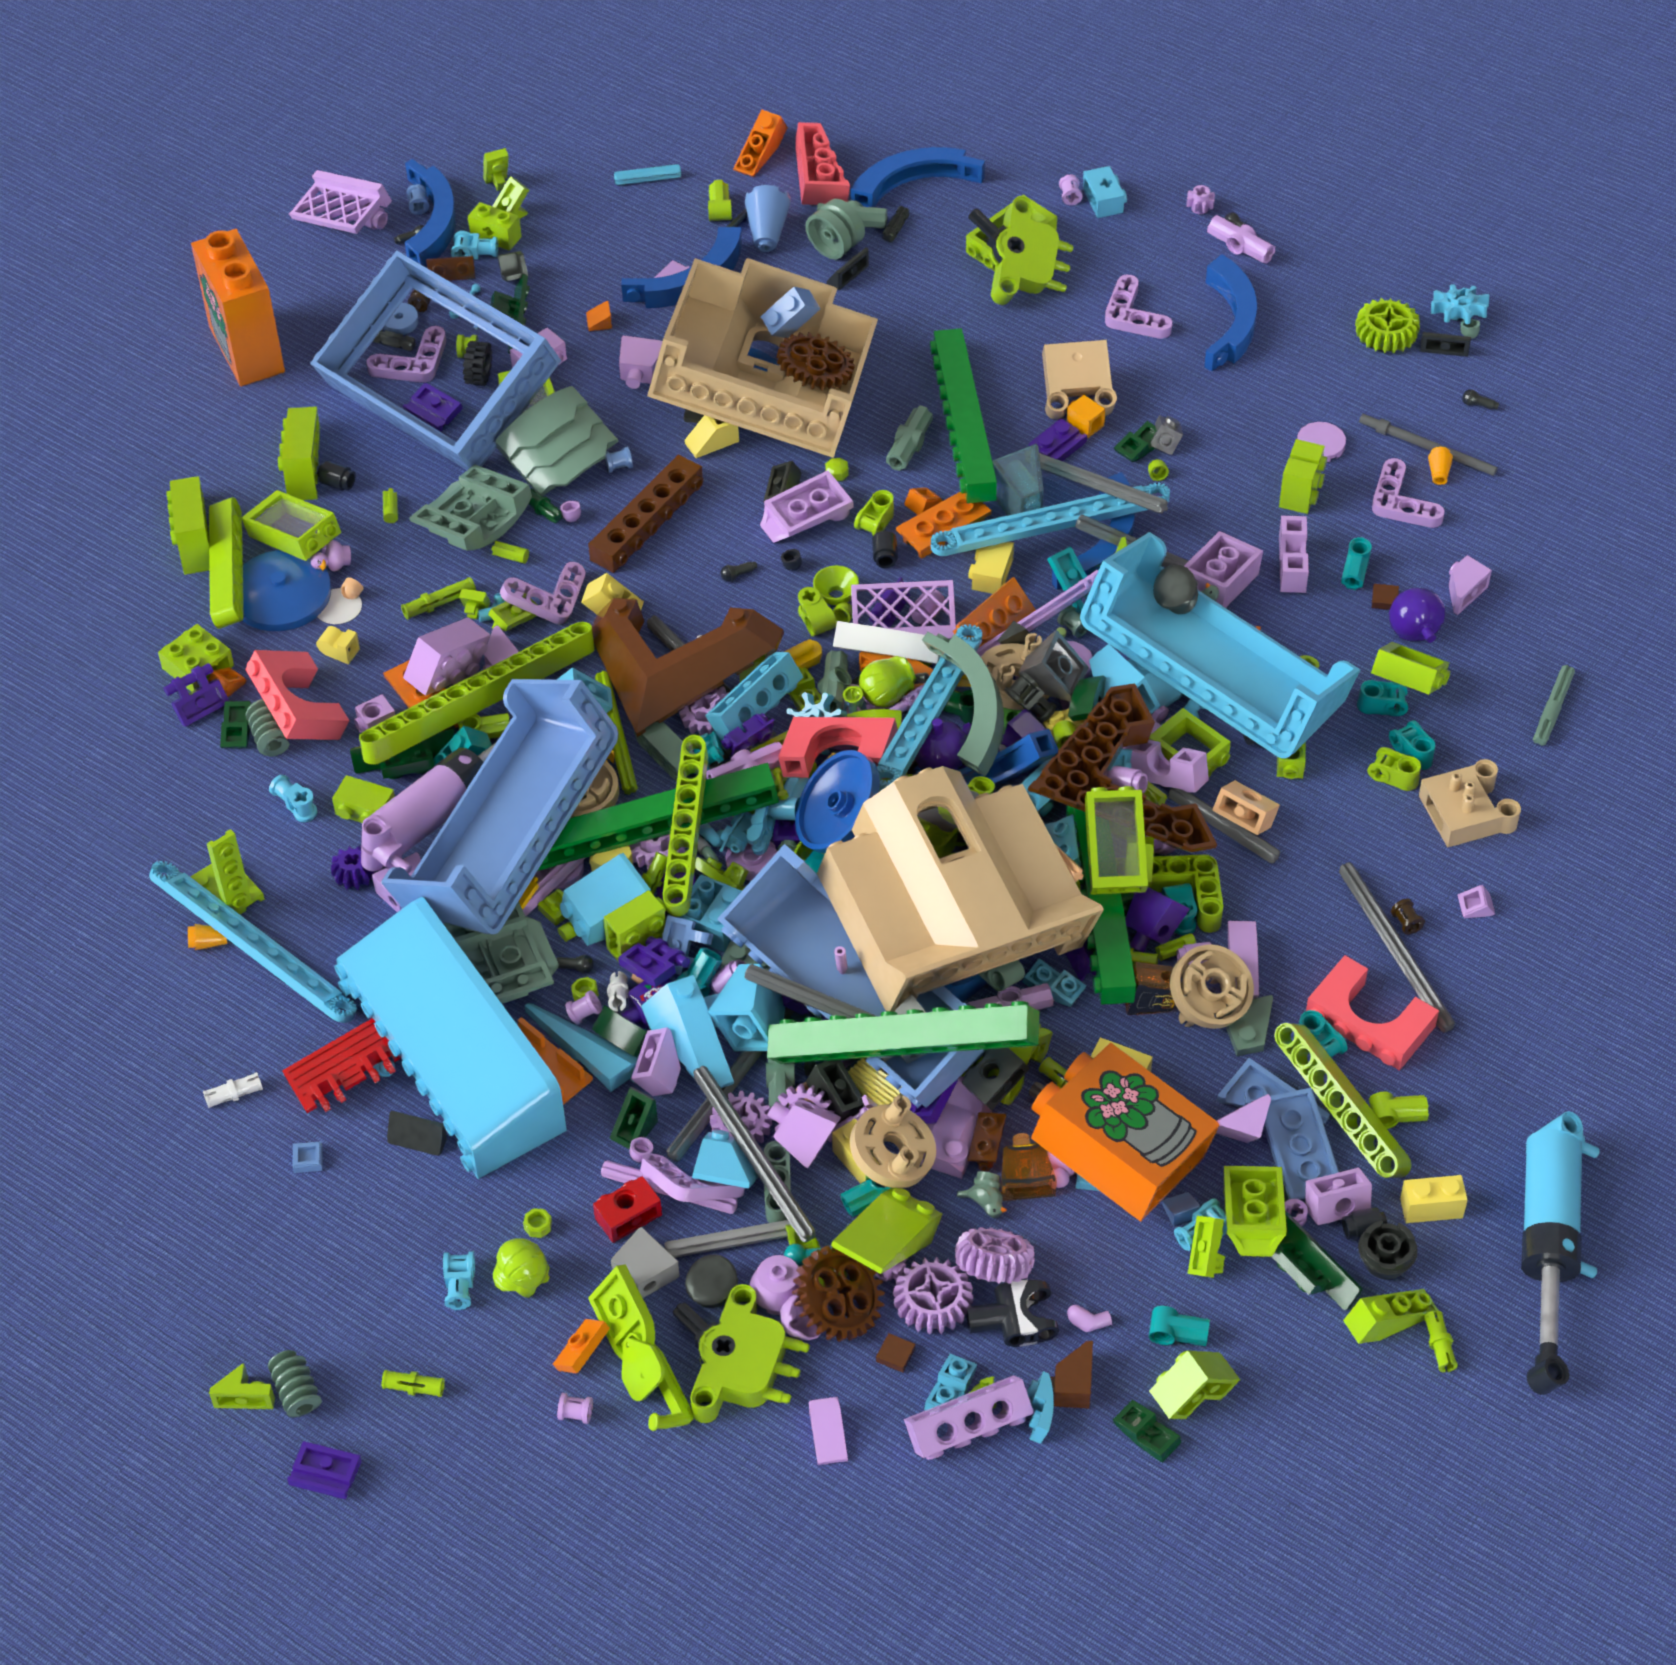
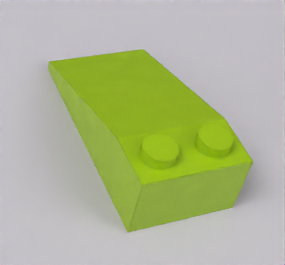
[831,1188,943,1274]

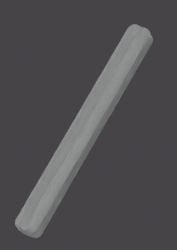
[664,1220,790,1258]

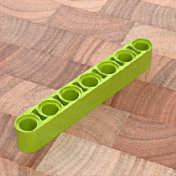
[209,497,244,629]
[663,735,708,917]
[1275,1023,1411,1178]

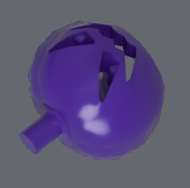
[1388,588,1446,643]
[914,718,967,770]

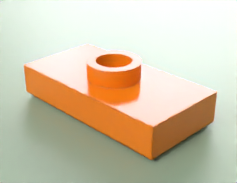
[553,1319,610,1373]

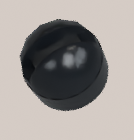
[781,549,802,571]

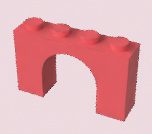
[245,650,349,740]
[778,717,898,779]
[1306,955,1439,1070]

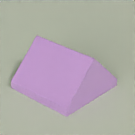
[1216,1094,1271,1143]

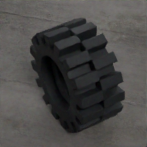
[463,341,492,386]

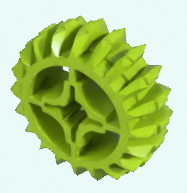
[1355,298,1420,354]

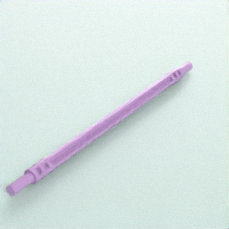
[890,570,1098,713]

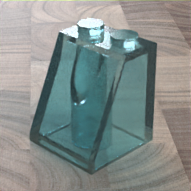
[993,444,1044,516]

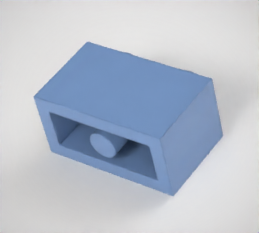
[760,287,821,338]

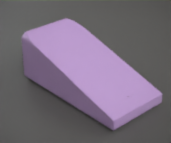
[809,1397,848,1465]

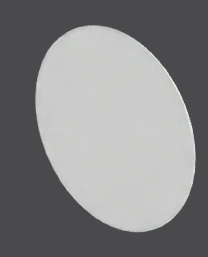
[317,588,362,624]

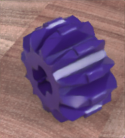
[330,845,376,890]

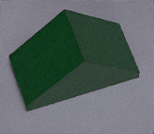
[609,1087,658,1150]

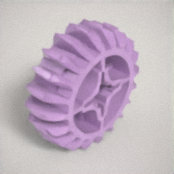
[955,1227,1035,1284]
[893,1257,973,1335]

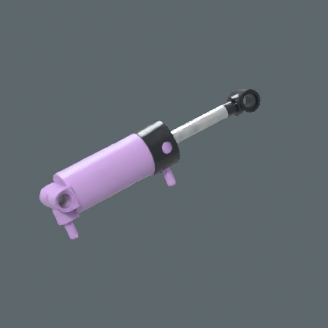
[361,742,497,874]

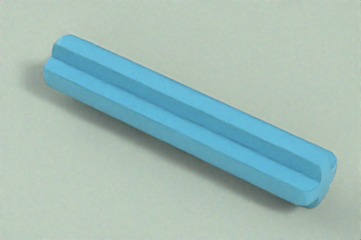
[614,164,681,185]

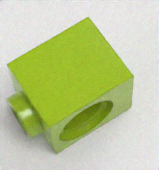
[1276,742,1306,779]

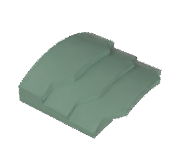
[495,386,618,496]
[409,464,532,551]
[443,901,559,1004]

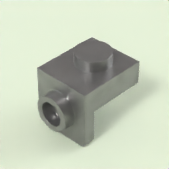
[1151,415,1183,455]

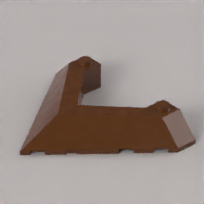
[592,598,784,737]
[1028,683,1217,852]

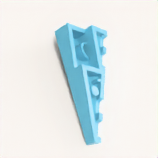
[525,1003,639,1092]

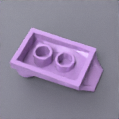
[760,470,854,543]
[920,1076,992,1179]

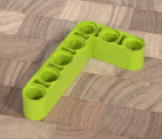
[1115,854,1223,933]

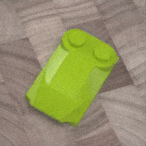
[1223,1166,1287,1257]

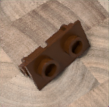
[426,256,475,281]
[967,1112,1007,1172]

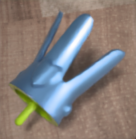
[843,686,867,713]

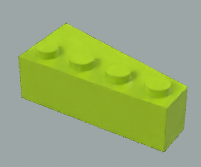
[278,407,320,500]
[166,476,210,575]

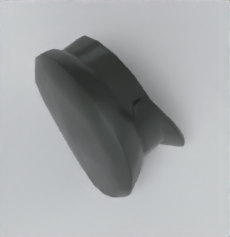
[1153,565,1198,614]
[685,1254,738,1308]

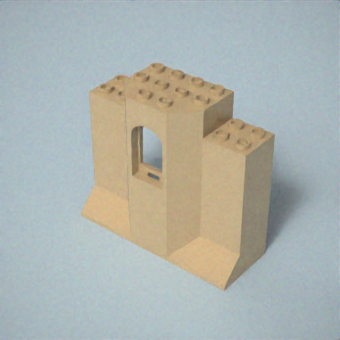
[647,258,878,458]
[817,766,1104,1012]

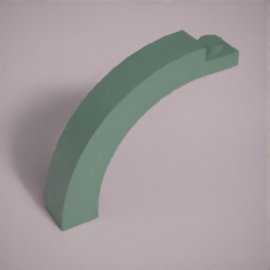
[922,632,1004,777]

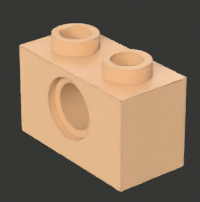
[1212,780,1280,835]

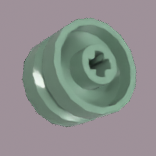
[806,198,865,260]

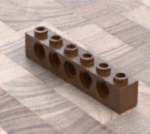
[588,454,704,573]

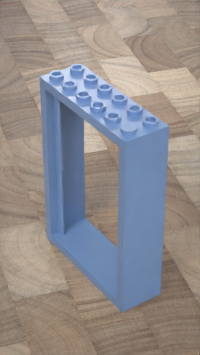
[310,250,561,470]

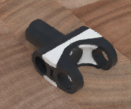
[967,1280,1059,1347]

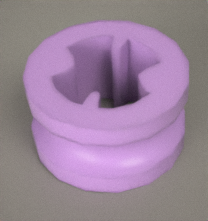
[1285,1199,1308,1226]

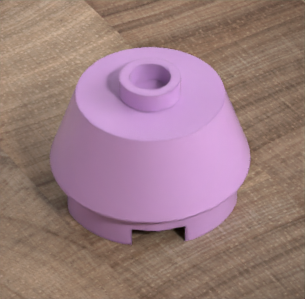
[750,1255,801,1315]

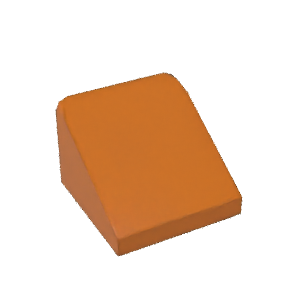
[586,301,612,331]
[904,487,942,515]
[208,667,247,697]

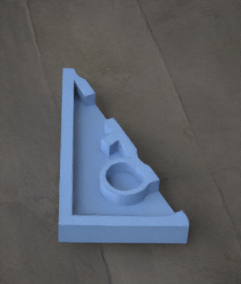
[1216,1058,1330,1124]

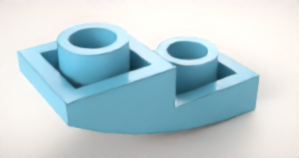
[1022,959,1086,1007]
[924,1354,977,1410]
[1027,1371,1054,1444]

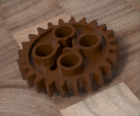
[776,332,855,391]
[792,1245,885,1342]

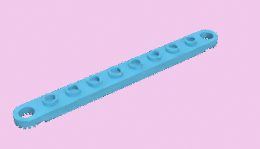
[931,482,1170,556]
[877,624,982,791]
[149,861,357,1023]

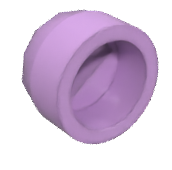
[560,501,581,522]
[629,1137,653,1163]

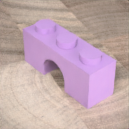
[1279,516,1309,593]
[1125,740,1209,792]

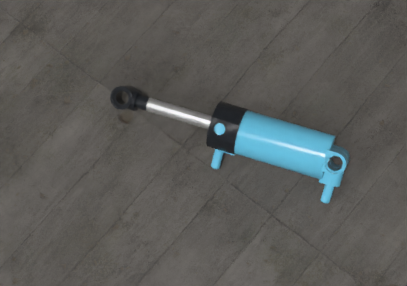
[1521,1111,1600,1395]

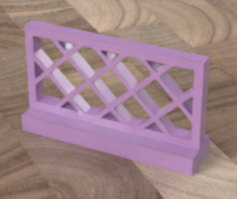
[289,170,392,234]
[851,580,956,640]

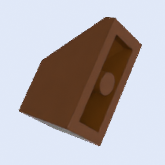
[1050,1341,1093,1409]

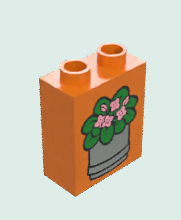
[191,228,285,387]
[1031,1043,1219,1222]

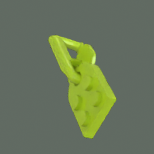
[588,1264,694,1431]

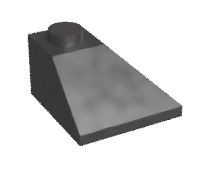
[1018,630,1089,701]

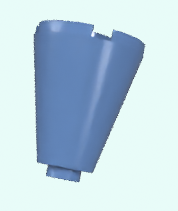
[745,185,791,252]

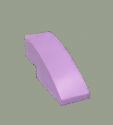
[1228,921,1259,999]

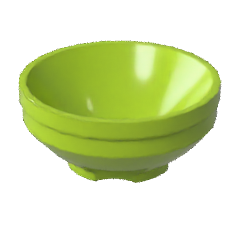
[813,565,859,606]

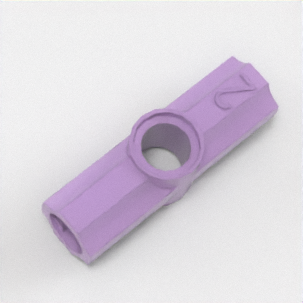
[1207,215,1275,264]
[706,742,782,779]
[967,983,1053,1010]

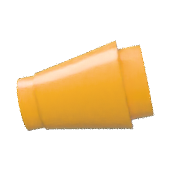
[1428,447,1453,485]
[188,924,227,951]

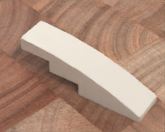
[833,621,940,664]

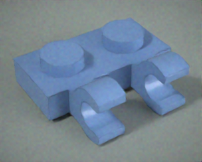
[661,915,714,975]

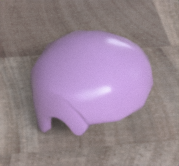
[780,1295,820,1340]

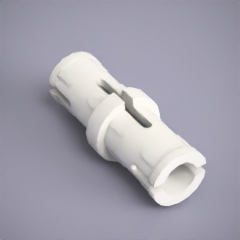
[607,971,629,1011]
[203,1072,263,1108]

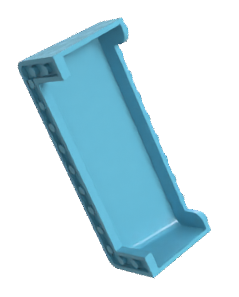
[1080,532,1360,758]
[334,897,567,1179]

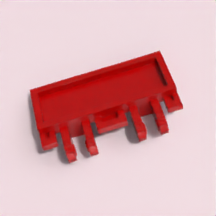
[282,1018,401,1113]

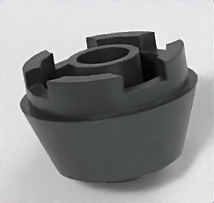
[1358,1221,1418,1280]

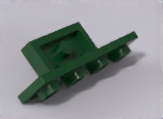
[490,274,530,354]
[350,728,454,779]
[1271,1210,1363,1310]

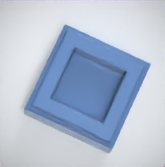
[292,1141,323,1173]

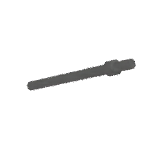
[1359,414,1498,476]

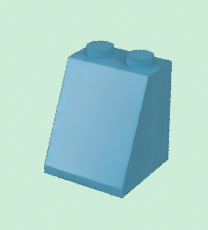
[1089,644,1160,714]
[560,853,651,946]
[708,964,785,1051]

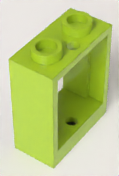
[1371,642,1450,695]
[1149,708,1231,777]

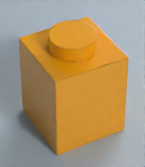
[1067,395,1105,438]

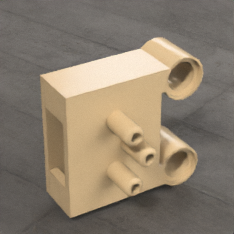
[1042,340,1117,420]
[1419,759,1521,848]

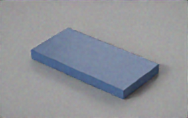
[1257,1088,1339,1202]

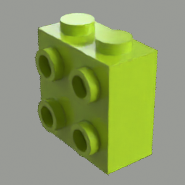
[158,624,234,692]
[603,890,666,962]

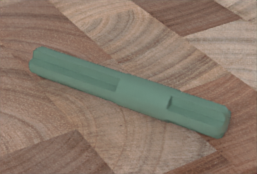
[1533,665,1575,746]

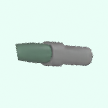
[697,835,719,861]

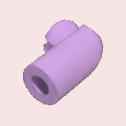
[1067,1305,1112,1332]

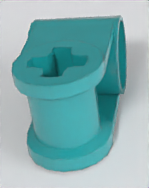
[1357,680,1408,716]
[1389,720,1435,770]
[1162,883,1197,935]
[1299,1010,1348,1058]

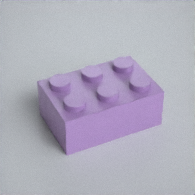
[1184,531,1263,608]
[403,617,490,696]

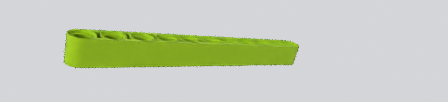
[359,622,595,764]

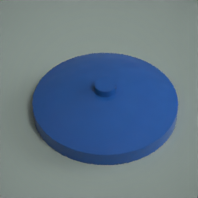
[243,550,331,631]
[795,750,880,854]

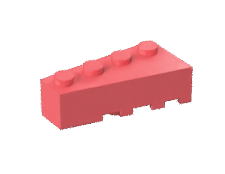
[795,122,850,205]

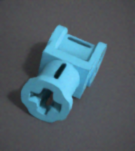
[451,231,498,260]
[269,775,318,822]
[1174,1198,1227,1251]
[443,1251,475,1310]

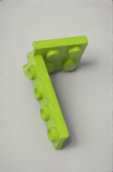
[190,829,265,914]

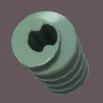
[246,699,290,757]
[267,1350,322,1418]

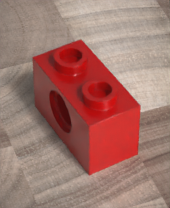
[593,1176,662,1243]

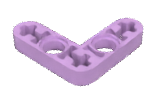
[1105,275,1172,339]
[367,326,446,382]
[1372,458,1444,528]
[500,562,586,624]
[640,1154,745,1202]

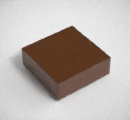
[1371,583,1399,610]
[876,1333,916,1373]

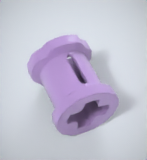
[1059,175,1082,205]
[565,990,602,1025]
[557,1393,593,1424]

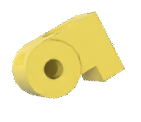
[316,626,360,665]

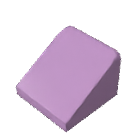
[1458,885,1495,918]

